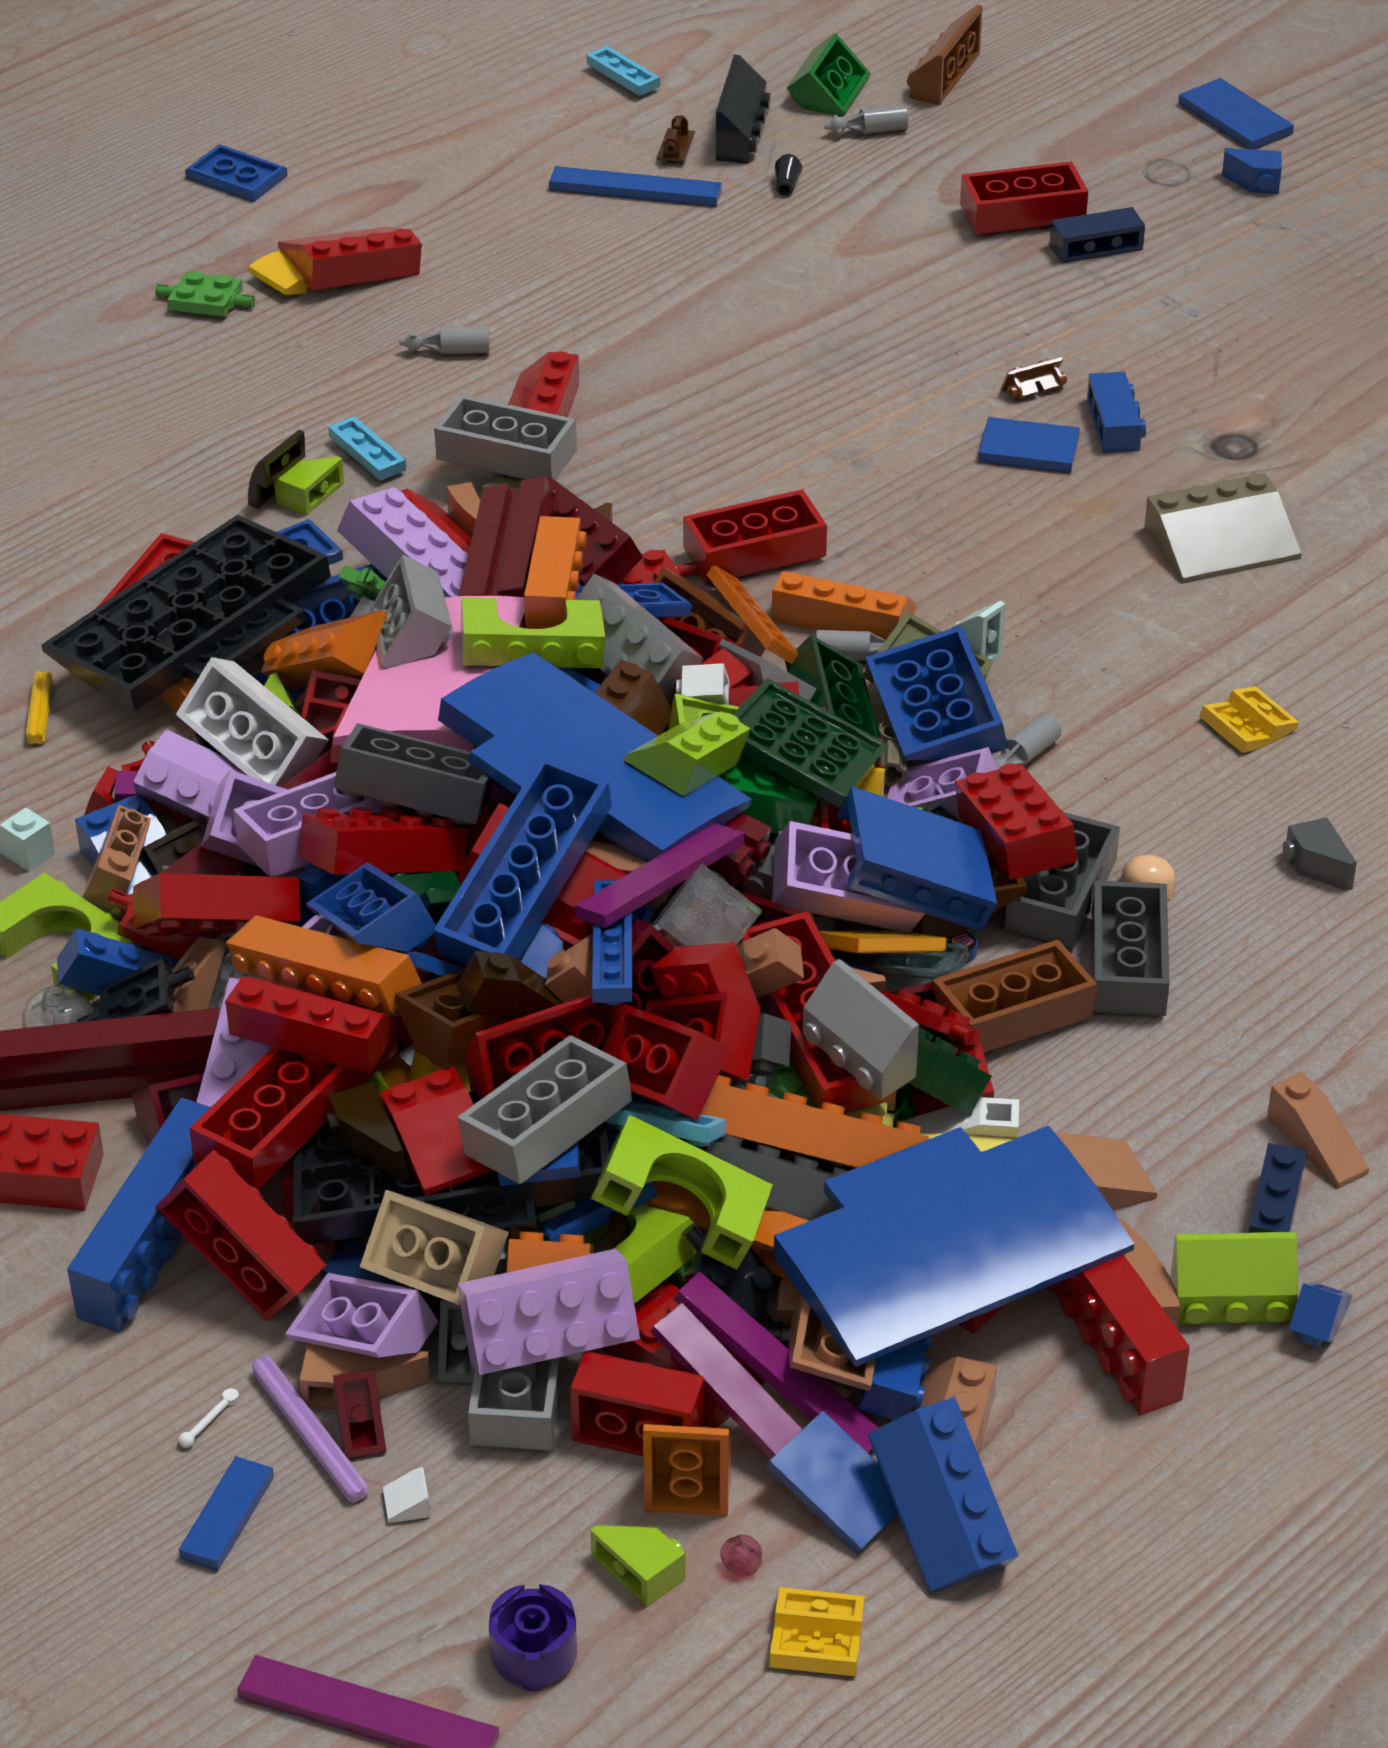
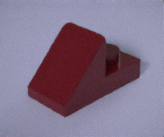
[332,1368,387,1458]

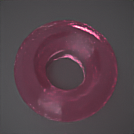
[720,1534,762,1576]

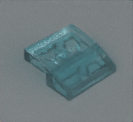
[873,943,969,979]

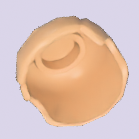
[1122,854,1175,901]

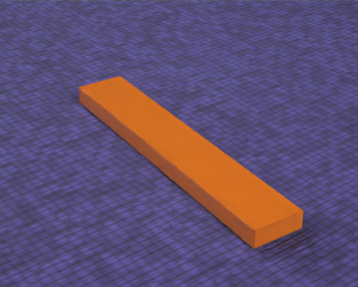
[706,565,798,664]

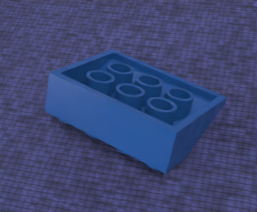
[865,625,1008,760]

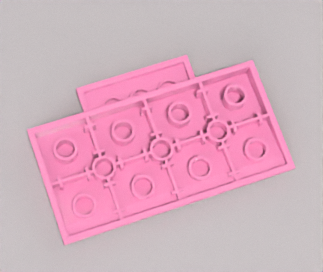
[333,596,526,752]

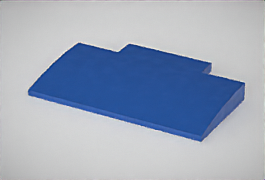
[438,653,752,862]
[773,1125,1134,1367]

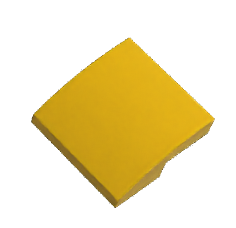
[247,250,308,295]
[1199,686,1299,753]
[769,1587,865,1677]

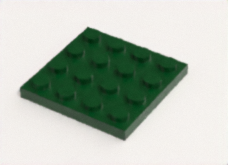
[732,678,889,808]

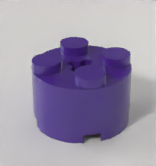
[489,1584,577,1692]

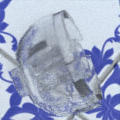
[22,985,94,1028]

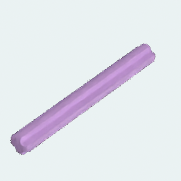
[252,1355,368,1503]

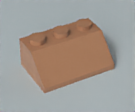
[911,1357,997,1455]

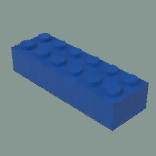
[434,755,612,966]
[67,1098,210,1333]

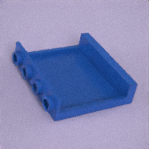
[836,786,997,931]

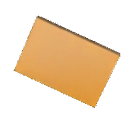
[819,931,946,953]

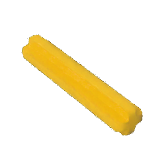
[26,671,53,745]

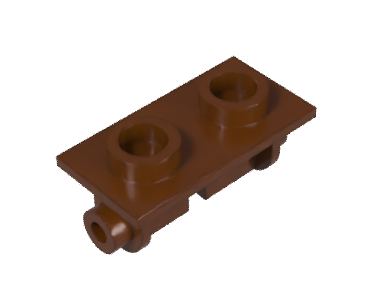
[657,115,695,163]

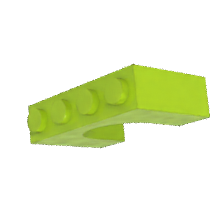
[460,597,605,668]
[0,872,143,1009]
[591,1114,773,1269]
[543,1200,696,1303]

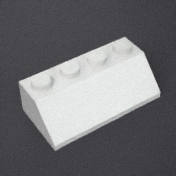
[176,657,328,787]

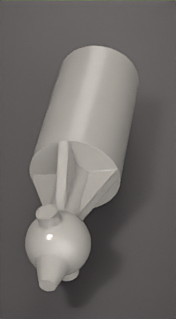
[824,104,908,135]
[399,326,490,355]
[816,630,886,661]
[994,713,1061,768]

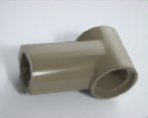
[878,720,907,786]

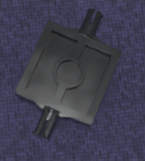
[77,957,195,1022]
[682,1223,780,1326]

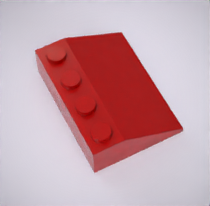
[278,226,422,290]

